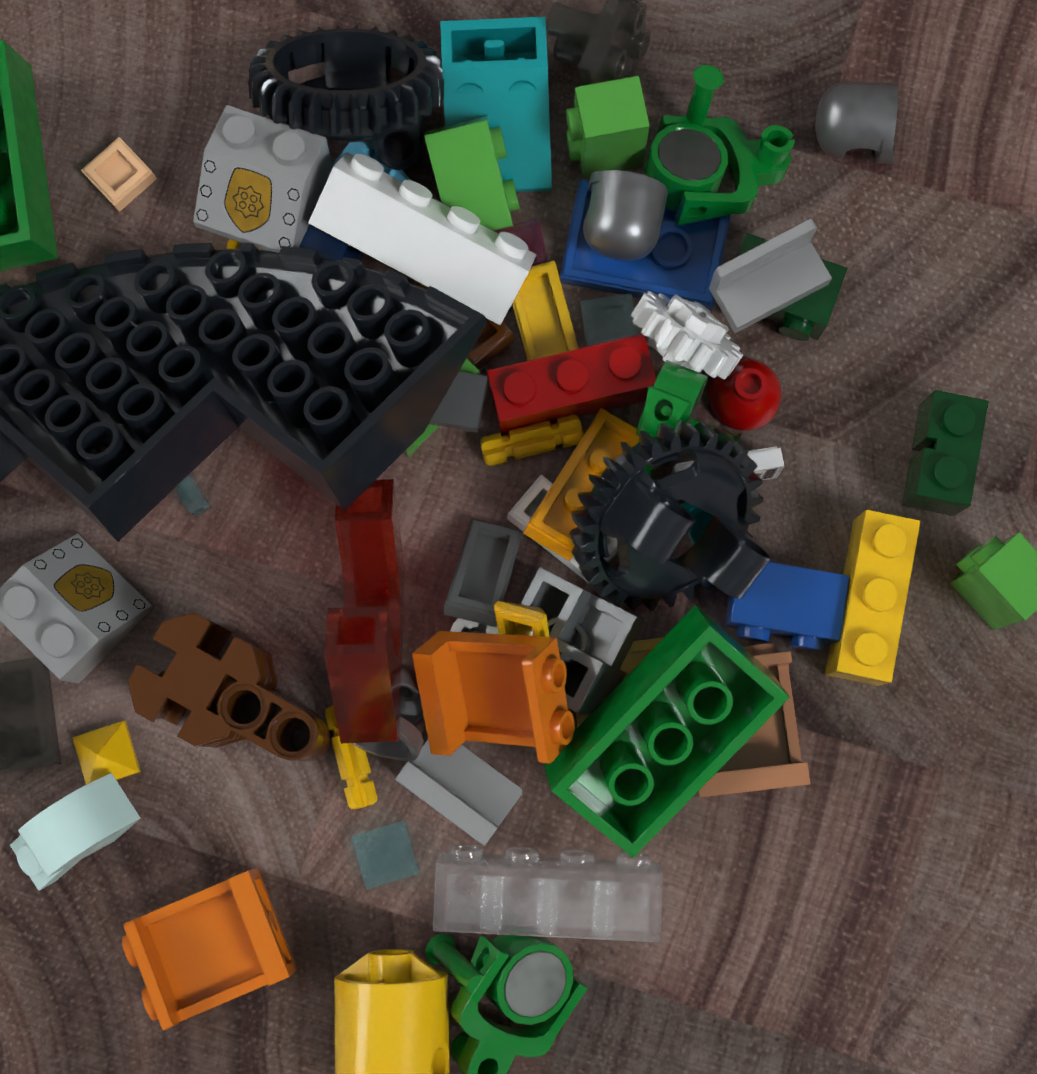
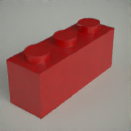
[487,334,656,436]

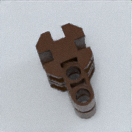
[127,613,332,761]

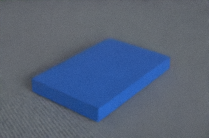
[559,179,731,312]

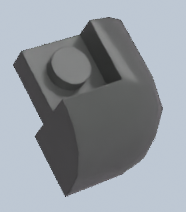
[521,567,644,714]

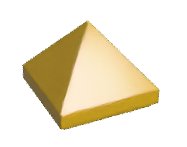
[494,601,550,637]
[72,720,141,785]

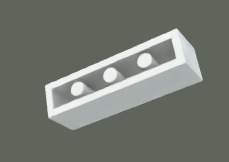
[308,152,537,325]

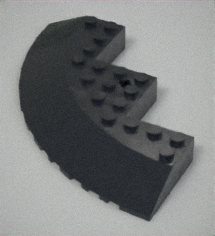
[0,243,487,542]

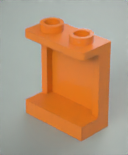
[412,631,575,764]
[122,867,298,1031]

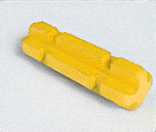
[480,414,584,466]
[325,702,378,809]

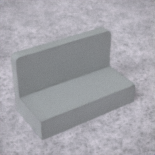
[709,219,832,333]
[395,740,522,846]

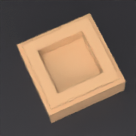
[81,137,157,212]

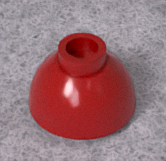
[708,358,782,431]

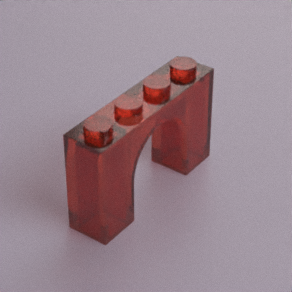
[324,479,405,744]

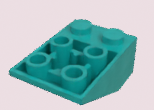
[440,17,552,192]

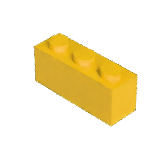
[825,510,920,686]

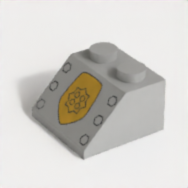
[193,105,333,253]
[0,533,154,684]

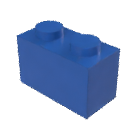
[724,562,849,652]

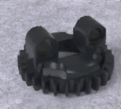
[248,25,444,170]
[569,420,771,611]

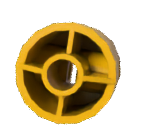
[334,949,450,1074]

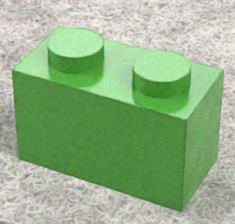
[565,76,650,178]
[424,116,520,231]
[949,532,1037,630]

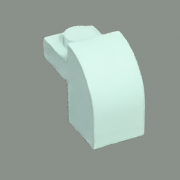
[10,773,141,891]

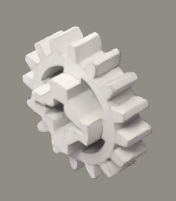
[631,291,743,379]

